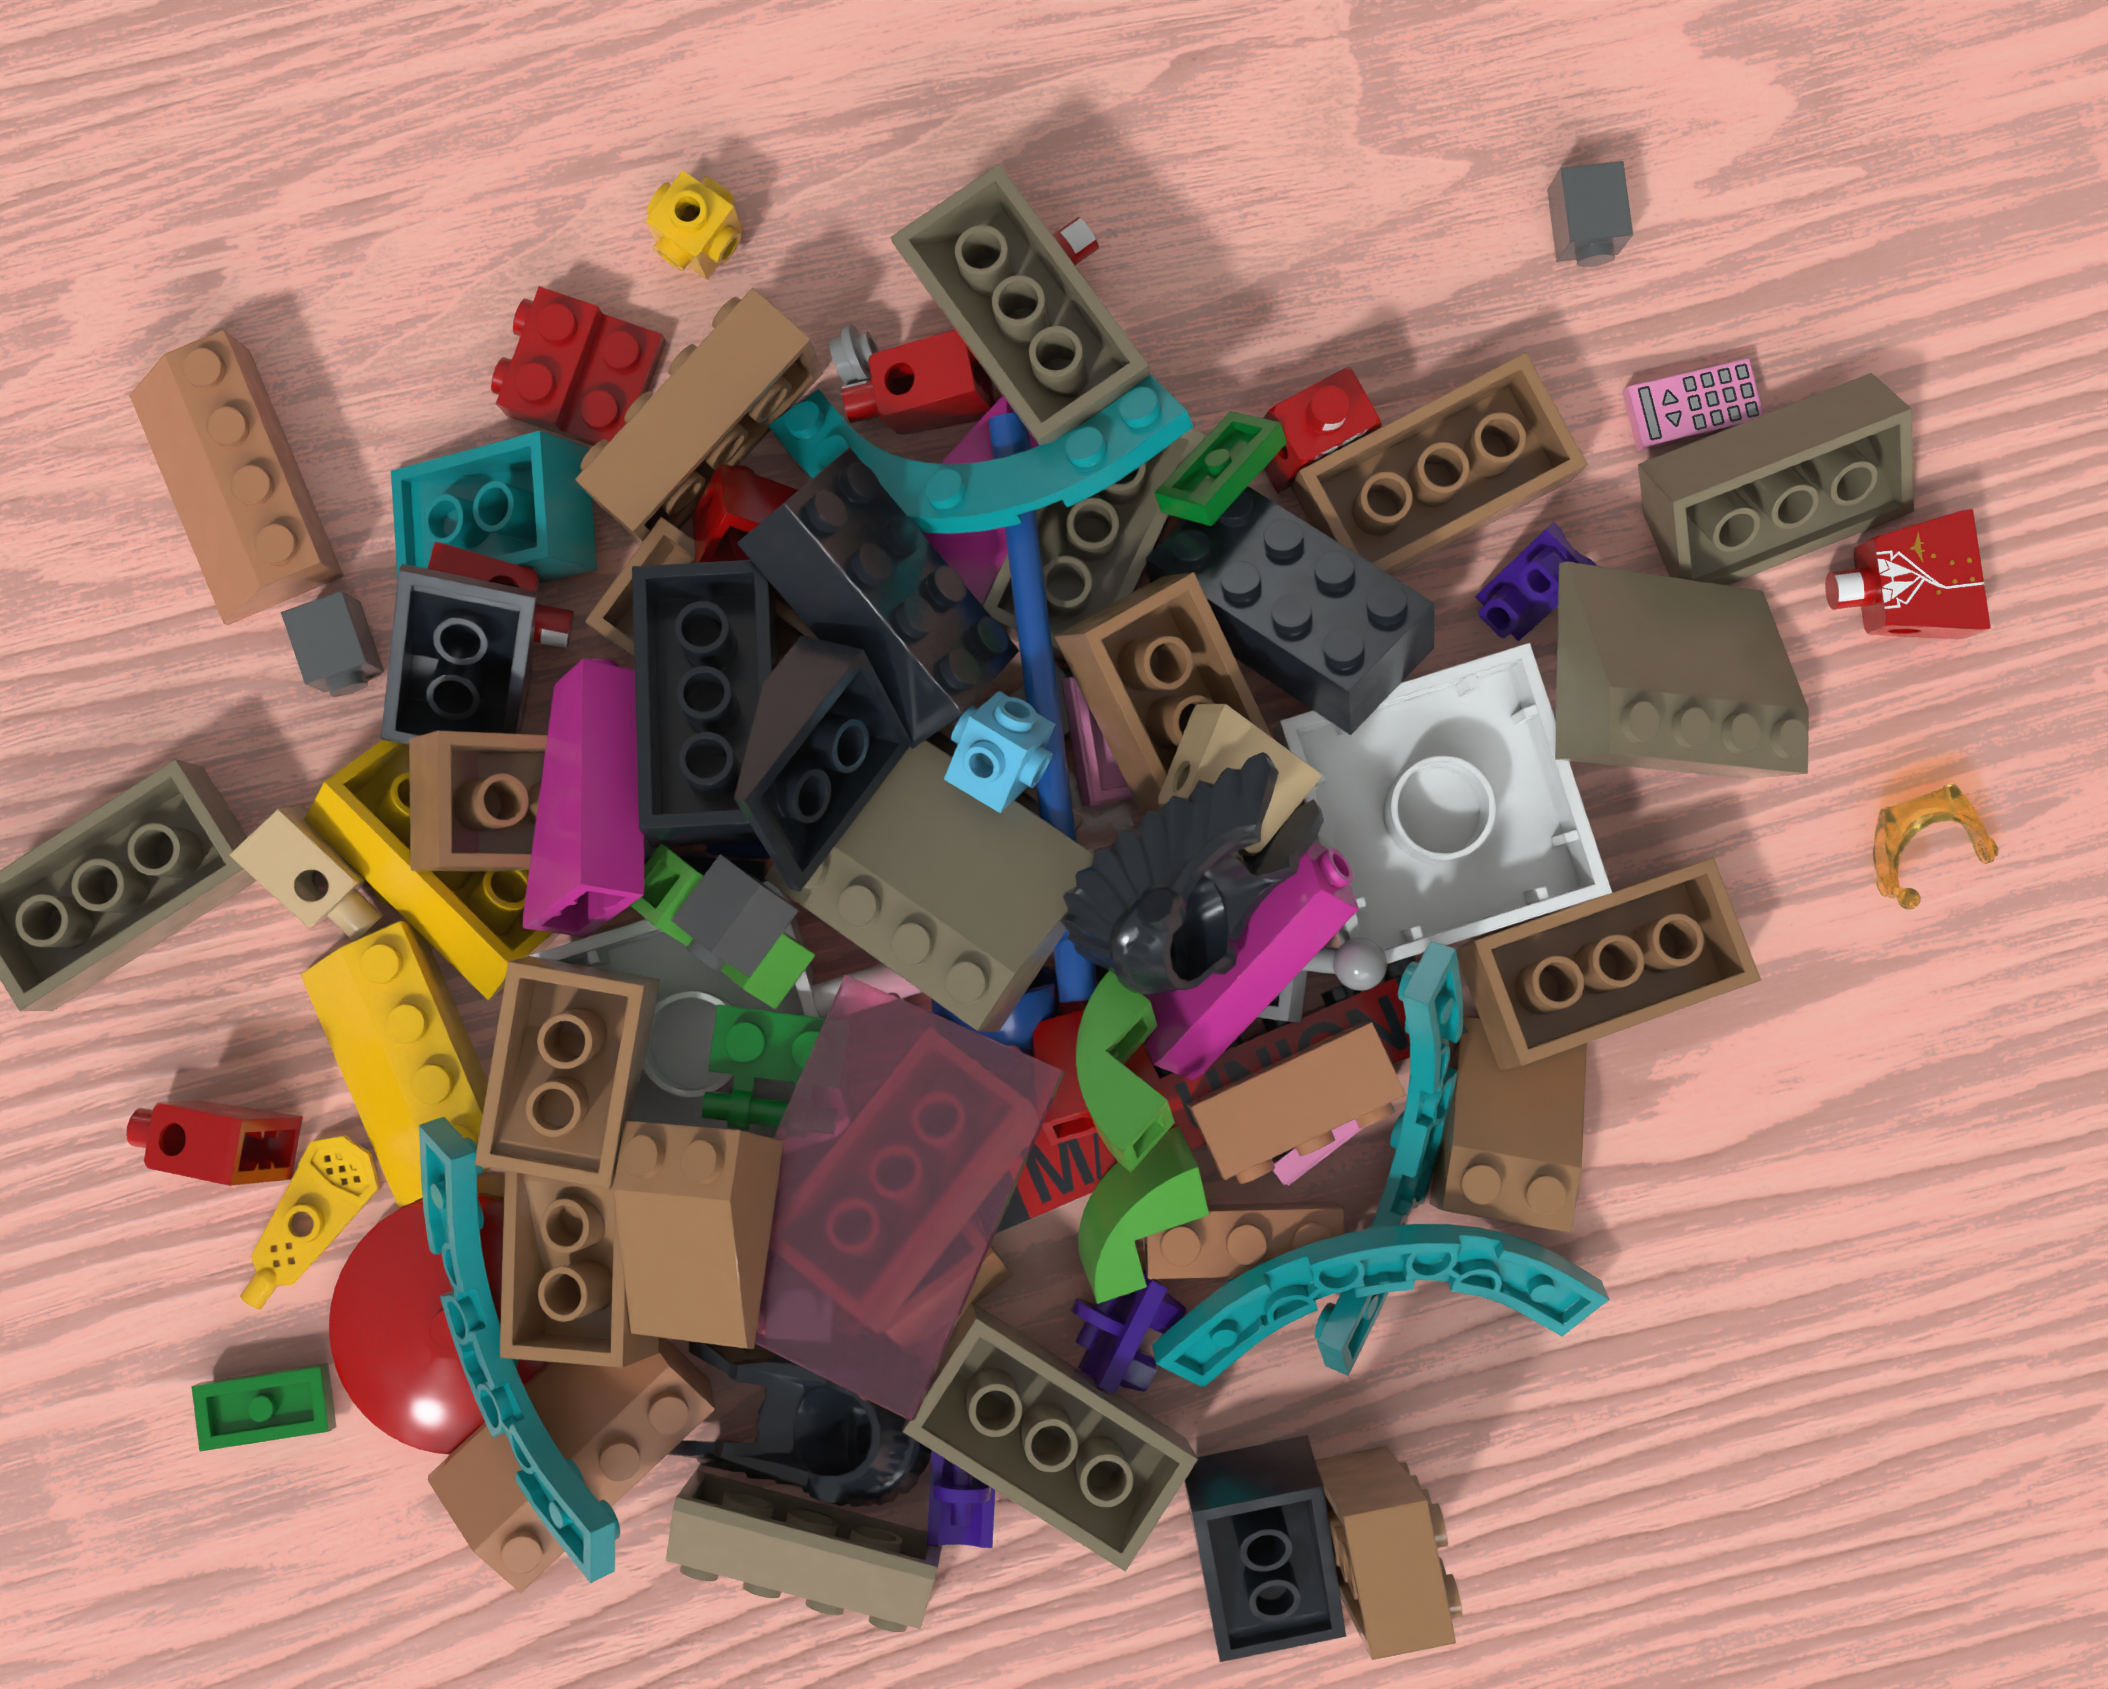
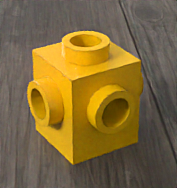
[645,170,744,280]

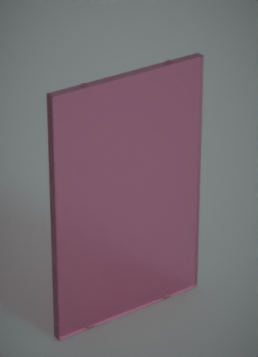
[755,975,1065,1421]

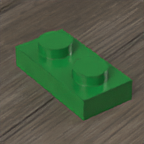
[1154,411,1287,526]
[191,1363,337,1452]

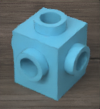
[944,691,1056,813]

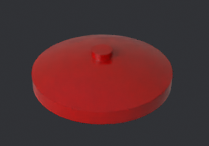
[329,1193,548,1455]

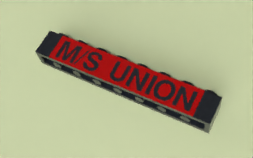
[978,955,1467,1237]

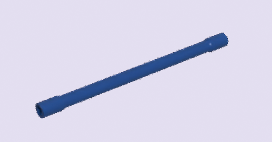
[988,413,1098,1003]

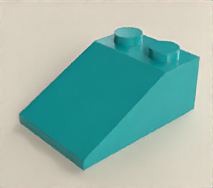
[391,431,597,583]

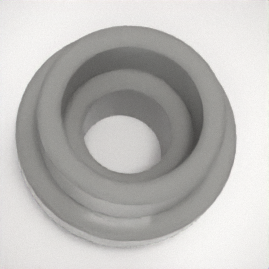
[829,324,879,385]

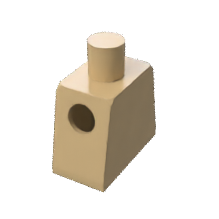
[1158,704,1322,856]
[230,804,384,942]

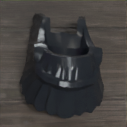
[1061,752,1324,994]
[668,1331,932,1507]

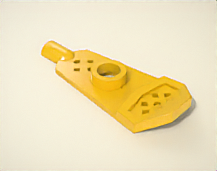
[240,1135,381,1310]

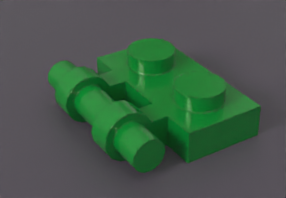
[702,1004,852,1138]

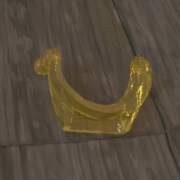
[1873,783,1999,910]

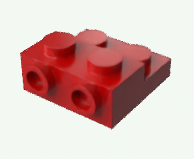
[491,286,666,446]

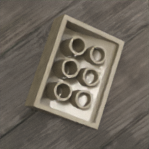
[1555,562,1809,779]
[764,739,1094,1032]

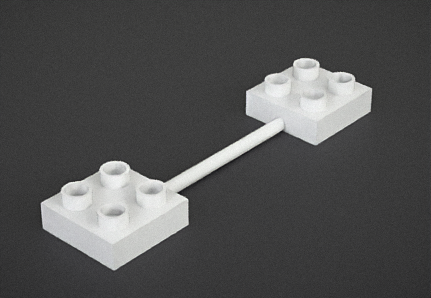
[526,643,1612,1155]

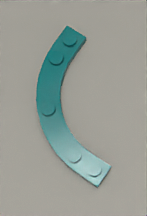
[768,374,1194,534]
[1315,941,1463,1376]
[419,1117,620,1583]
[1152,1224,1610,1388]

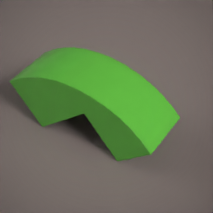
[630,843,815,1009]
[1076,970,1175,1173]
[1078,1126,1209,1304]

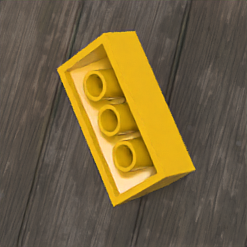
[304,740,560,1001]
[300,921,491,1209]

